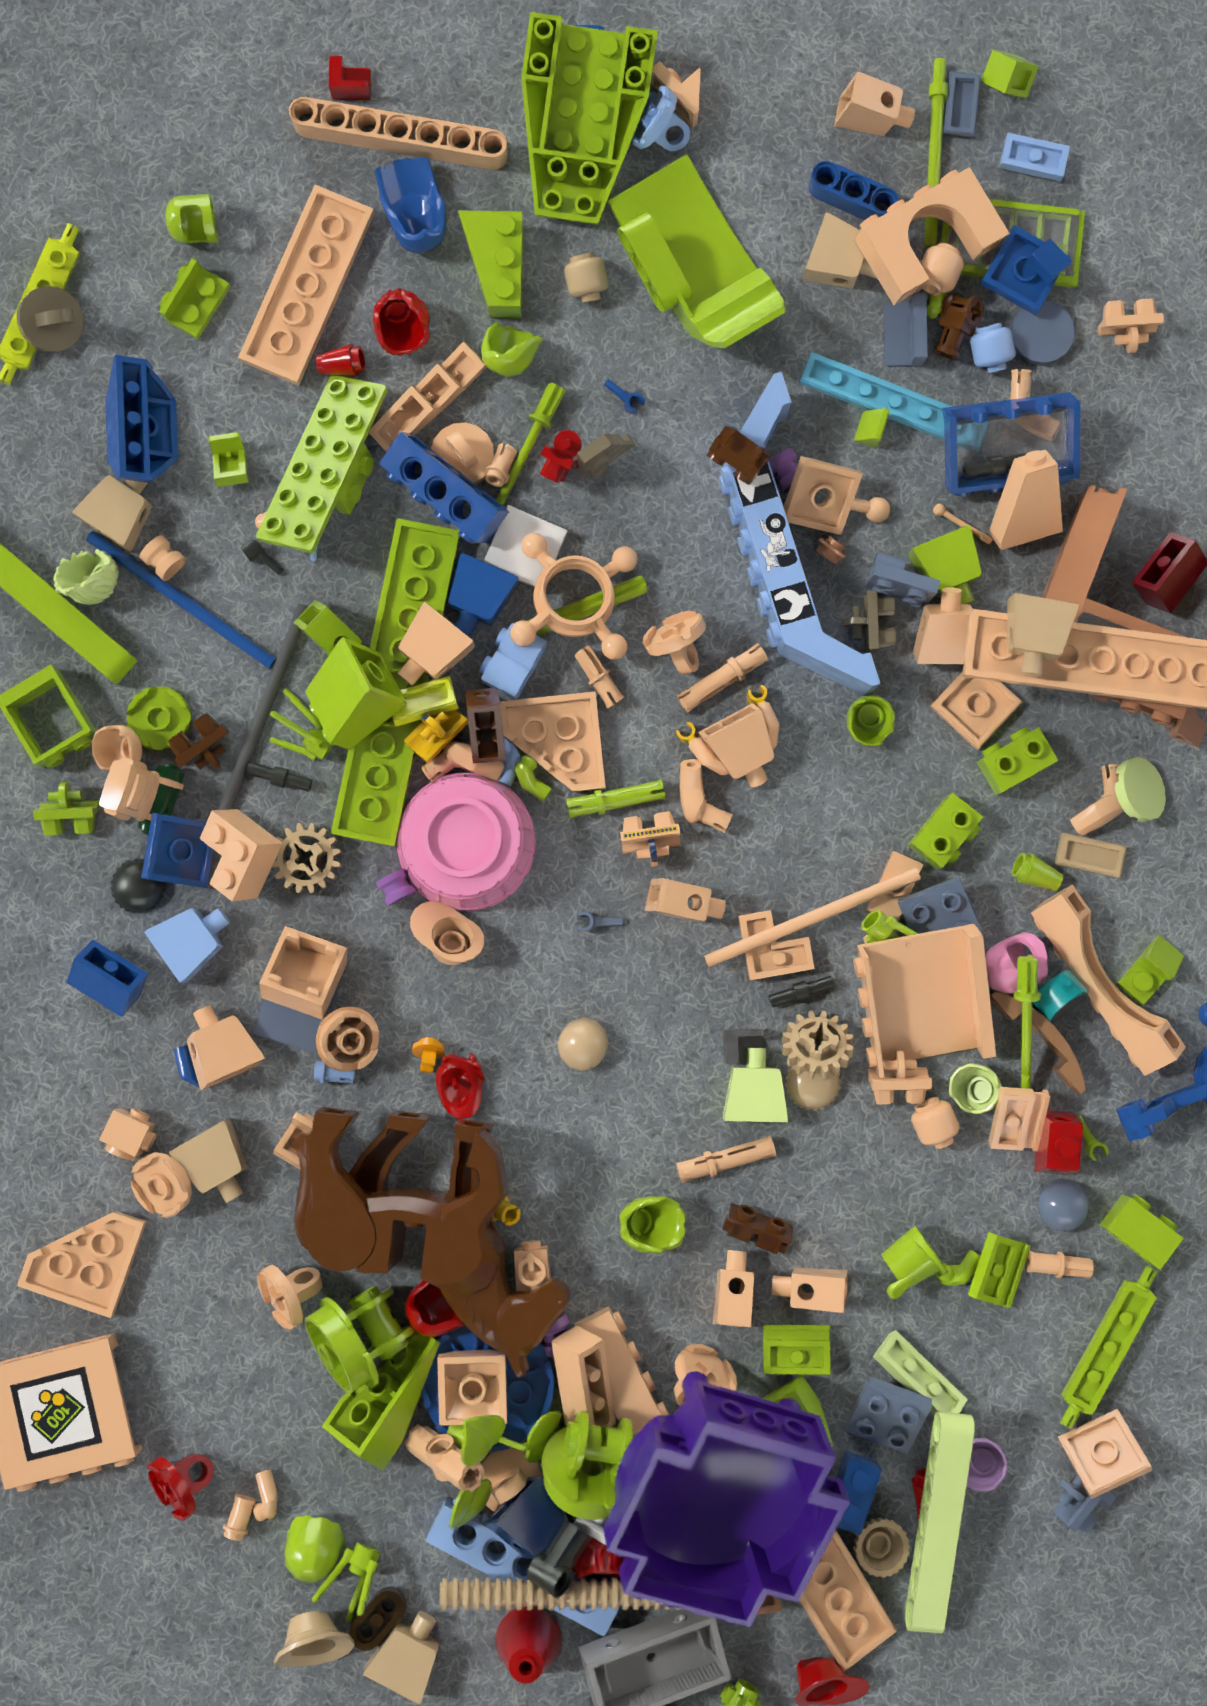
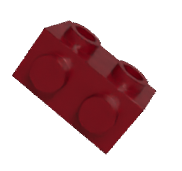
[1132,532,1207,614]

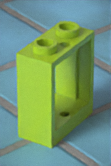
[0,664,97,769]

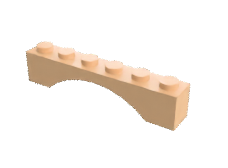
[1031,884,1186,1076]

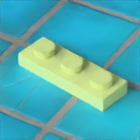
[873,1330,968,1416]

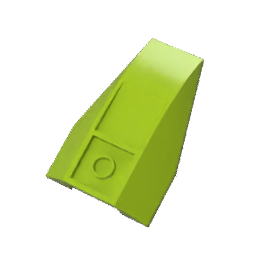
[521,12,658,225]

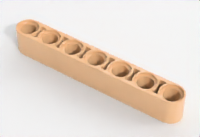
[289,97,508,170]

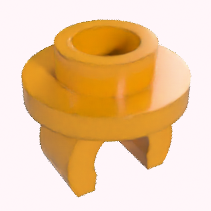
[412,1037,445,1073]

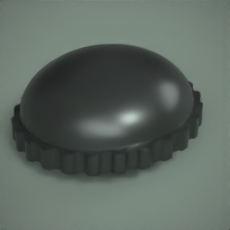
[111,859,166,914]

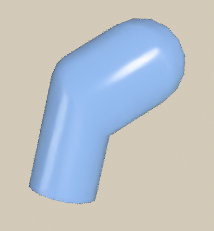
[497,737,521,787]

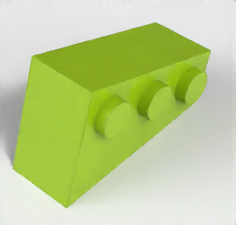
[458,210,524,319]

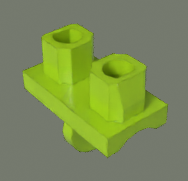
[33,782,100,836]

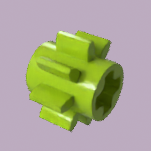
[720,1678,762,1706]

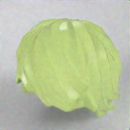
[53,549,119,605]

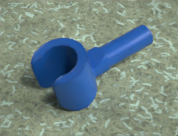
[604,379,645,414]

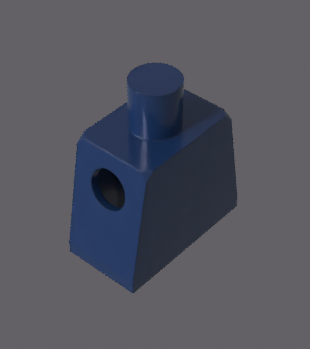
[485,1476,568,1558]

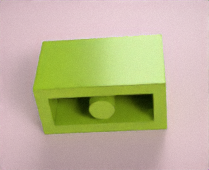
[1099,1194,1184,1270]

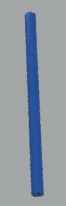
[86,530,276,669]

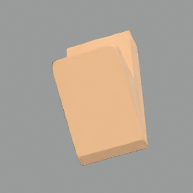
[651,61,701,128]

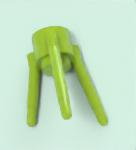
[269,688,334,761]
[861,910,918,943]
[312,1542,381,1622]

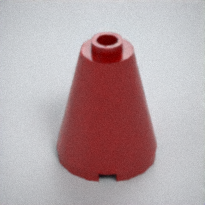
[495,1607,562,1684]

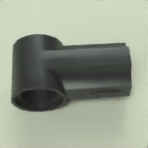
[527,1521,591,1598]

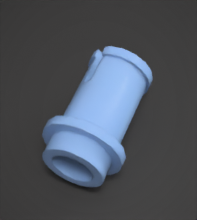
[314,1061,355,1084]

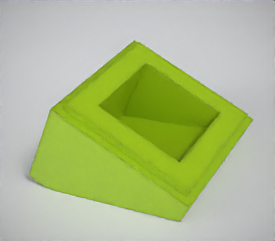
[854,408,890,448]

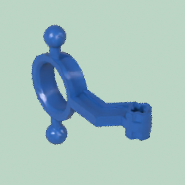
[1116,1002,1207,1141]

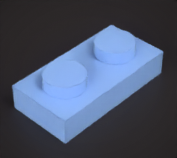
[999,133,1070,182]

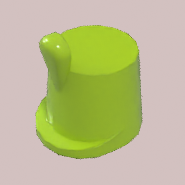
[881,1225,948,1299]

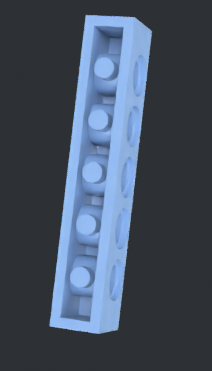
[425,1497,619,1637]

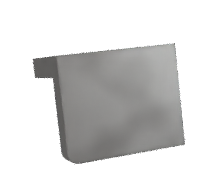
[722,1028,764,1064]

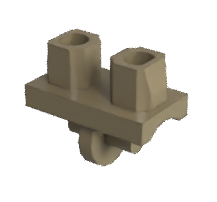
[842,591,896,654]

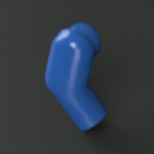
[173,1045,199,1087]

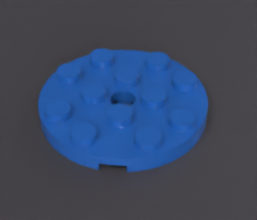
[421,1325,554,1452]

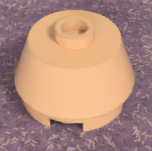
[316,1007,379,1071]

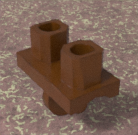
[168,712,228,770]

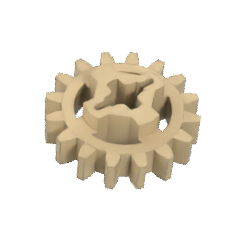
[272,823,342,894]
[782,1010,854,1080]

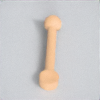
[933,504,993,545]

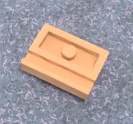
[988,1087,1050,1151]

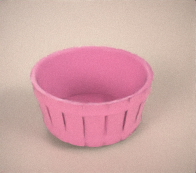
[397,773,536,911]

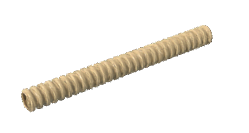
[440,1578,680,1611]

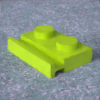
[968,1232,1031,1308]
[763,1324,831,1375]

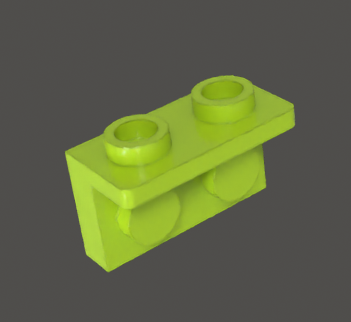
[159,258,231,340]

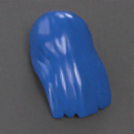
[375,157,447,254]

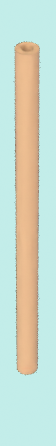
[704,868,921,968]

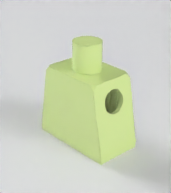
[723,1047,788,1122]

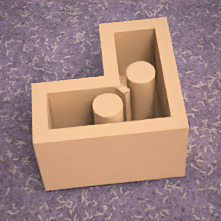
[200,809,283,901]

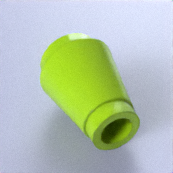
[1011,853,1063,892]

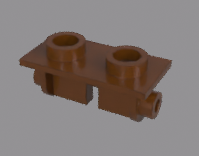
[722,1203,793,1254]

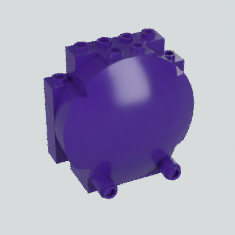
[603,1371,850,1627]

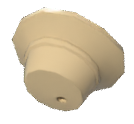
[274,1611,354,1668]

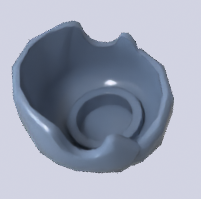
[1037,1178,1089,1232]

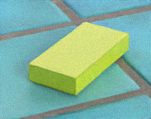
[392,676,459,726]

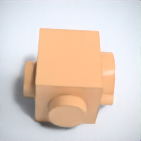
[99,1108,157,1161]
[514,1240,551,1291]

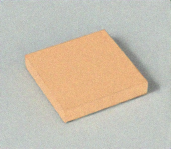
[930,671,1022,750]
[1058,1408,1152,1499]

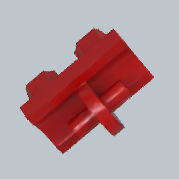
[540,430,582,483]

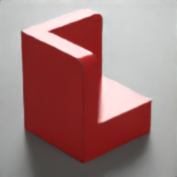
[329,55,371,100]

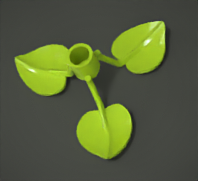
[447,1411,563,1529]

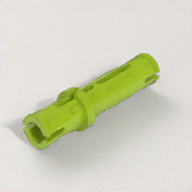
[566,779,665,819]

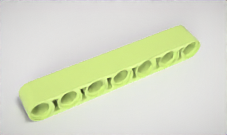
[905,1412,974,1633]

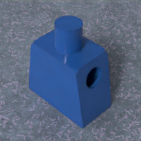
[448,553,519,637]

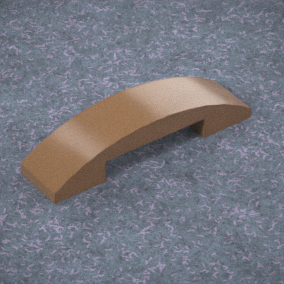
[989,991,1086,1094]

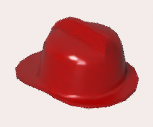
[795,1657,870,1705]

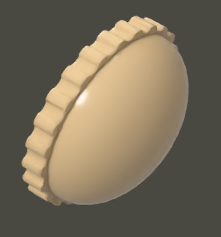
[785,1064,841,1111]
[853,1517,910,1578]

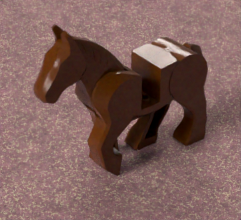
[291,1107,571,1378]

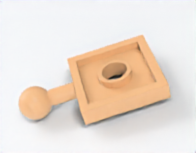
[783,456,891,535]

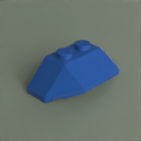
[105,355,178,483]

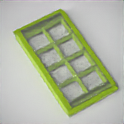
[940,199,1085,288]

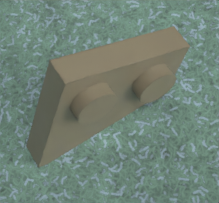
[577,434,636,479]

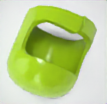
[165,194,219,244]

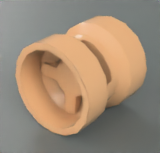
[140,535,186,581]

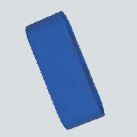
[808,160,899,220]

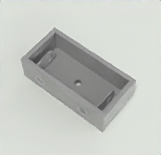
[578,1609,732,1706]

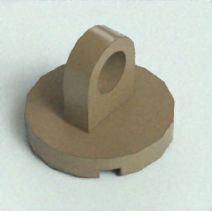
[17,286,83,353]

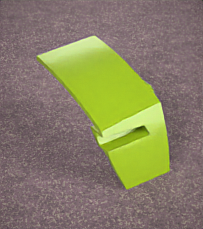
[607,154,787,348]

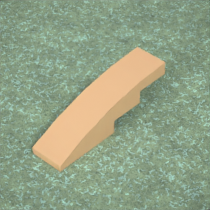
[369,342,487,452]

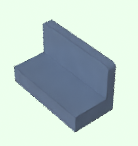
[883,294,928,367]

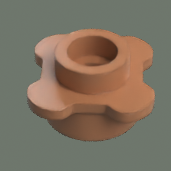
[816,536,847,565]

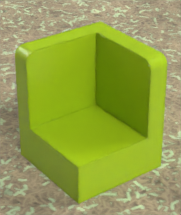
[981,49,1039,98]

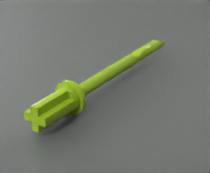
[496,382,566,506]
[1014,955,1041,1089]

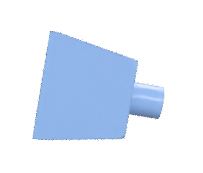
[144,907,230,983]

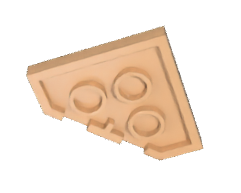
[500,691,606,793]
[17,1211,147,1318]

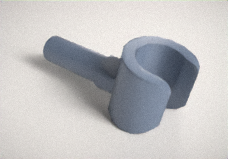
[577,912,623,932]

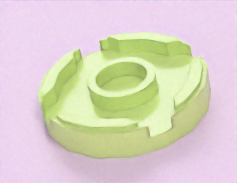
[1115,757,1166,823]

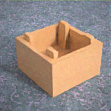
[259,926,347,1020]

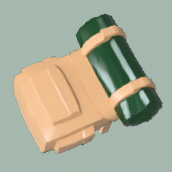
[99,758,185,836]

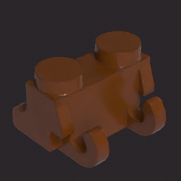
[707,425,772,485]

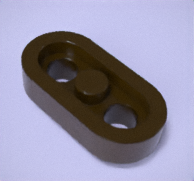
[349,1587,406,1651]

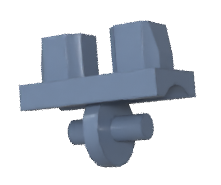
[1053,1475,1116,1533]

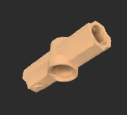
[405,1424,485,1492]

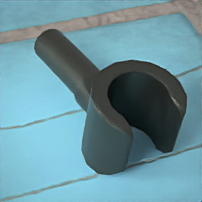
[241,540,284,575]

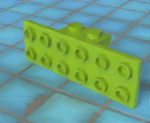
[256,375,388,553]

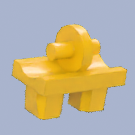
[404,710,468,764]

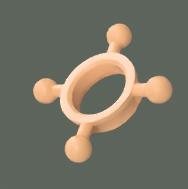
[510,533,638,660]

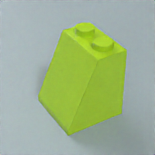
[305,637,407,750]

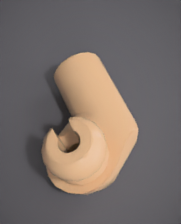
[253,1470,278,1521]

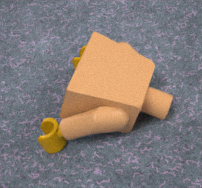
[676,685,780,787]

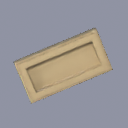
[1055,833,1127,878]

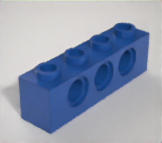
[379,432,510,544]

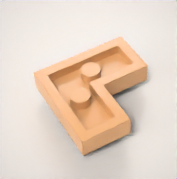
[738,910,815,980]

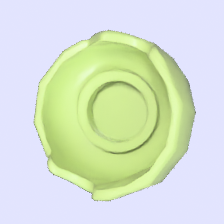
[949,1063,1002,1114]

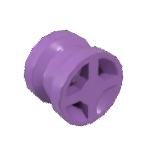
[376,868,416,906]

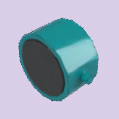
[1033,970,1089,1023]

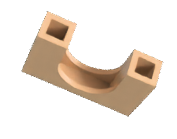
[854,167,1010,305]

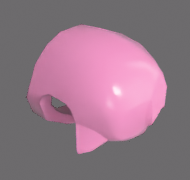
[985,932,1048,993]

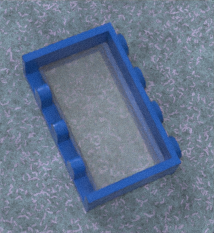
[942,392,1081,497]

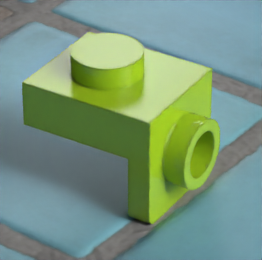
[208,432,249,487]

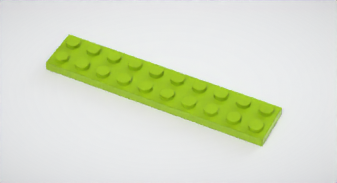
[331,518,460,847]

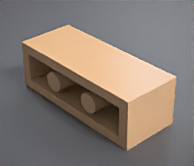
[551,1325,616,1428]

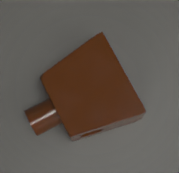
[465,688,506,764]

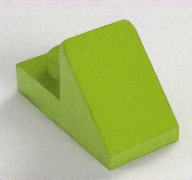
[1117,934,1184,1005]

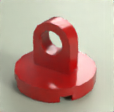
[147,1454,214,1521]

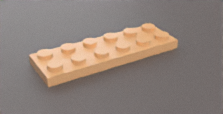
[238,185,375,386]

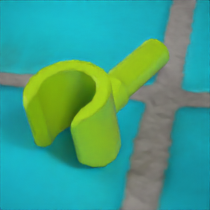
[1077,1115,1109,1161]

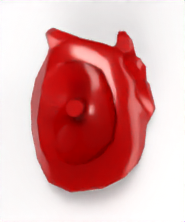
[435,1052,485,1119]

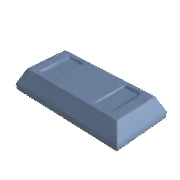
[943,71,981,137]

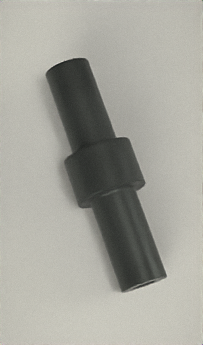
[963,453,1027,477]
[246,762,313,792]
[768,975,835,1008]

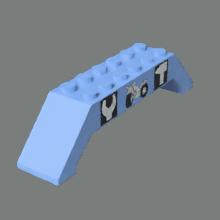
[718,372,880,695]

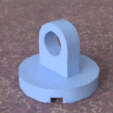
[631,86,690,151]

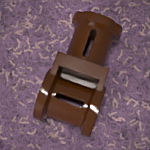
[933,292,985,361]

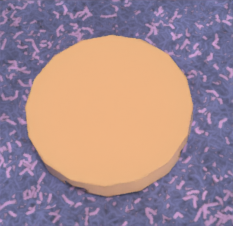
[131,1152,192,1218]

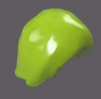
[481,321,545,377]
[619,1196,686,1254]
[284,1515,345,1584]

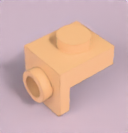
[273,1112,314,1169]

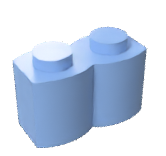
[479,623,547,700]

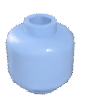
[970,323,1016,373]

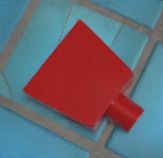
[1034,1110,1083,1175]

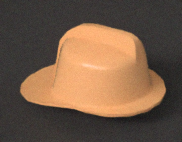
[410,901,484,965]

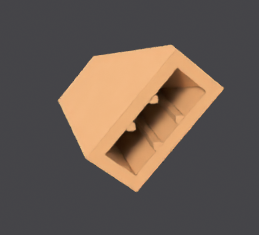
[989,450,1063,550]

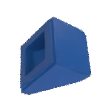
[1026,239,1073,285]

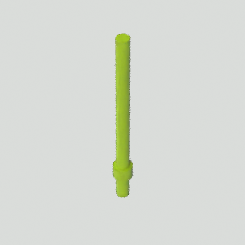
[924,58,948,248]

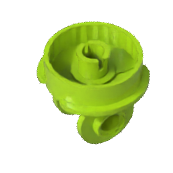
[304,1285,416,1394]
[542,1410,637,1520]

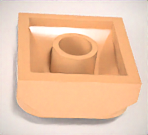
[438,1350,507,1426]

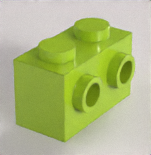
[977,726,1059,795]
[907,792,983,870]

